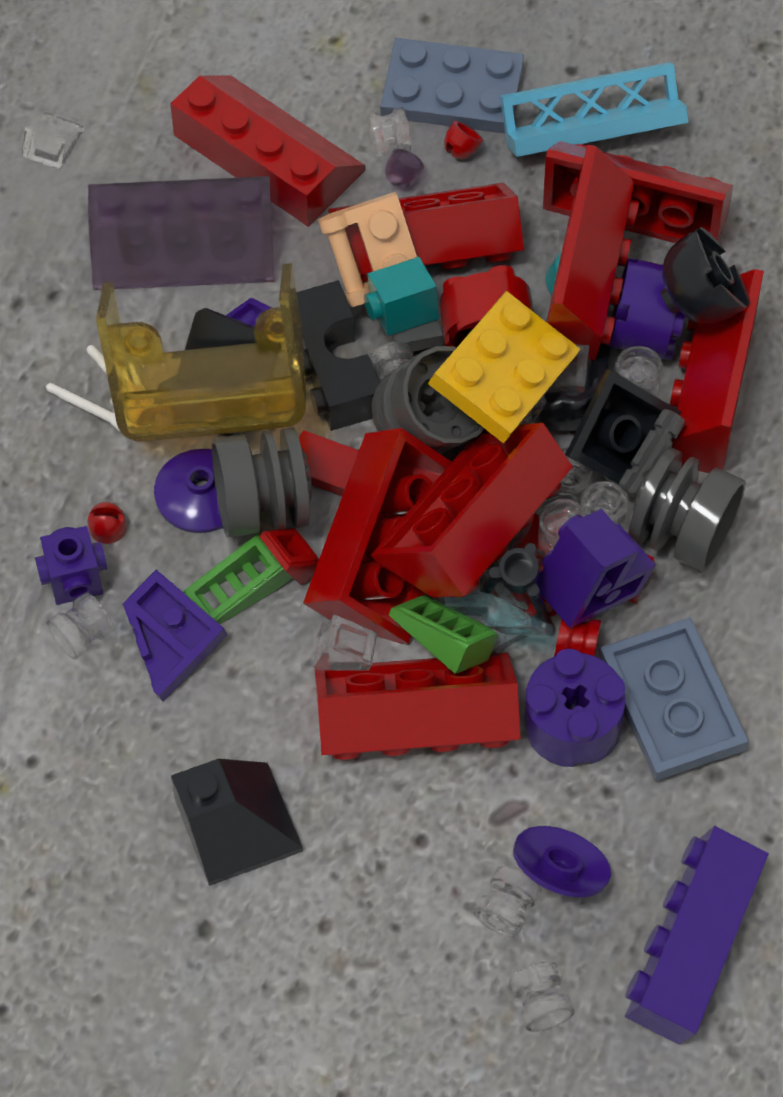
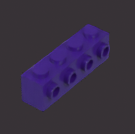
[624,826,769,1045]

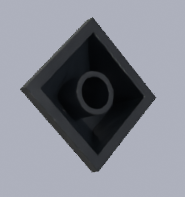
[565,369,681,486]
[171,758,303,886]

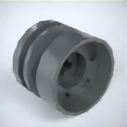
[372,346,484,455]
[212,427,312,538]
[628,447,746,572]

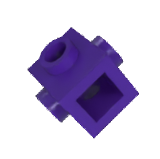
[35,526,108,605]

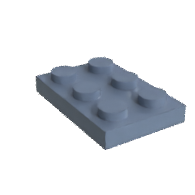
[380,38,524,133]
[599,617,749,781]

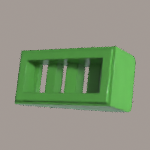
[182,534,292,624]
[389,595,498,674]

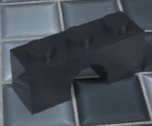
[281,280,380,431]

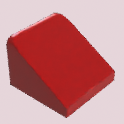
[259,528,319,585]

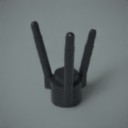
[480,543,555,635]

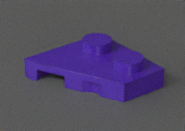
[123,569,228,702]

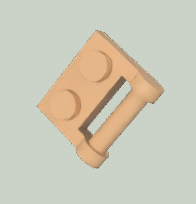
[318,192,417,307]

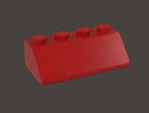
[170,75,365,227]
[542,141,733,243]
[546,144,639,361]
[328,182,524,282]
[670,269,764,473]
[371,423,573,598]
[303,428,451,644]
[314,652,521,760]

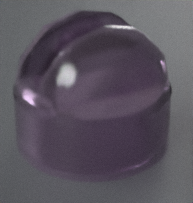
[385,149,424,188]

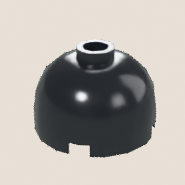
[660,227,750,325]

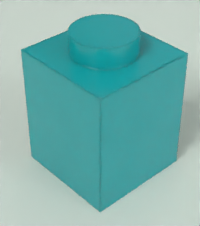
[364,257,439,336]

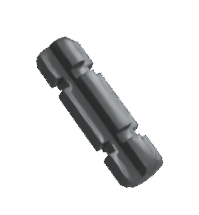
[619,409,685,498]

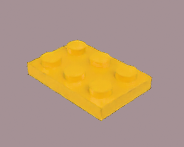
[428,291,581,443]

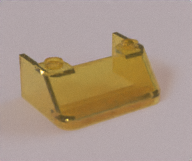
[96,263,306,442]

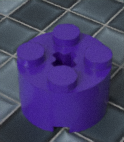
[608,258,685,361]
[524,649,625,767]

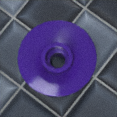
[154,449,223,533]
[513,826,611,897]

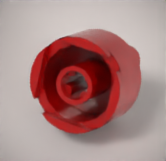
[439,265,534,348]

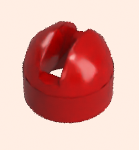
[444,121,483,160]
[87,502,127,544]

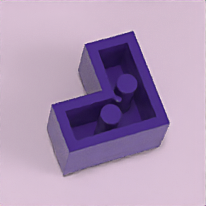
[537,509,656,628]

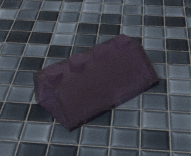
[88,176,275,290]

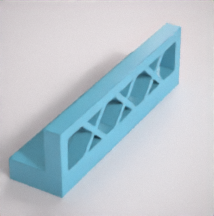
[500,62,689,157]

